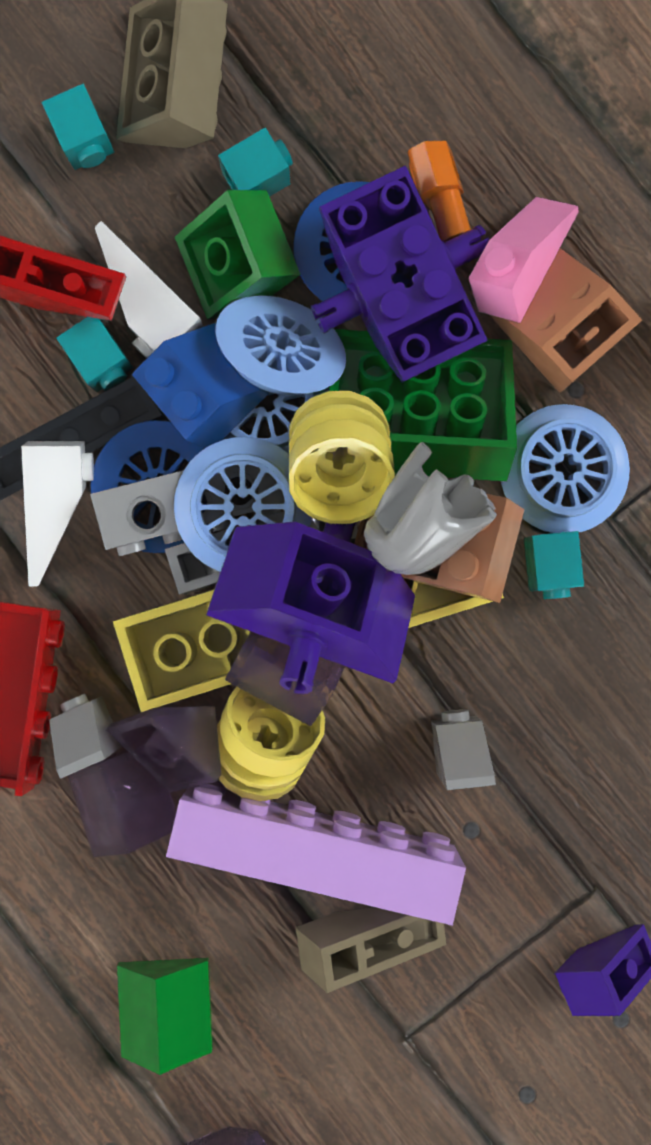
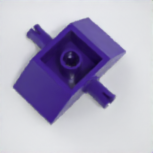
[311,165,489,382]
[206,522,415,694]

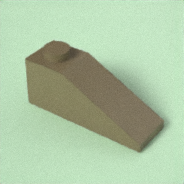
[295,907,446,993]

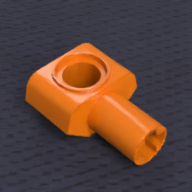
[407,141,471,243]

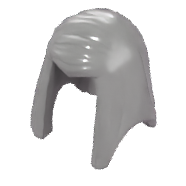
[364,442,497,575]

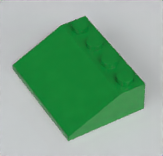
[329,329,517,481]

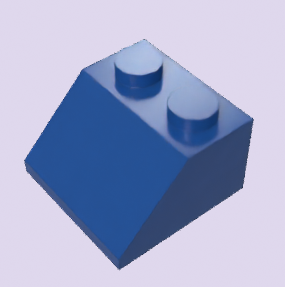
[132,323,270,449]

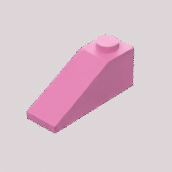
[468,197,579,323]

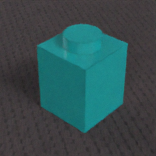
[42,83,115,170]
[218,127,293,197]
[56,317,134,392]
[524,531,584,599]

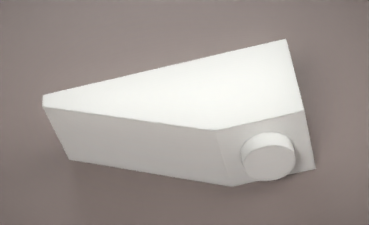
[95,221,204,359]
[21,441,94,586]

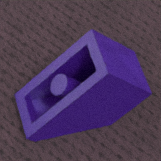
[555,924,651,1016]

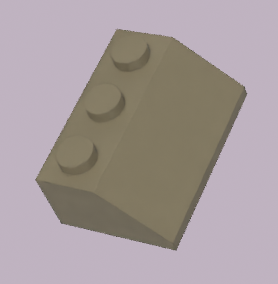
[116,0,228,149]

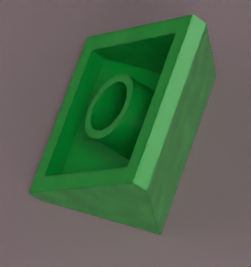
[117,958,213,1075]

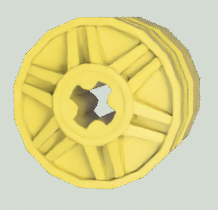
[289,391,395,524]
[209,673,325,801]

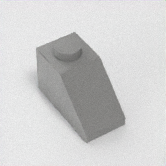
[49,694,123,779]
[431,709,496,790]

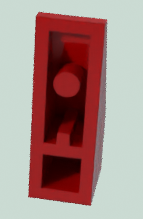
[0,236,127,321]

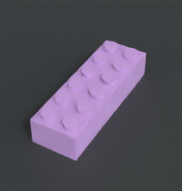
[166,779,466,926]

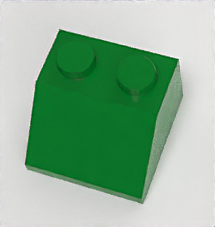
[175,190,301,320]

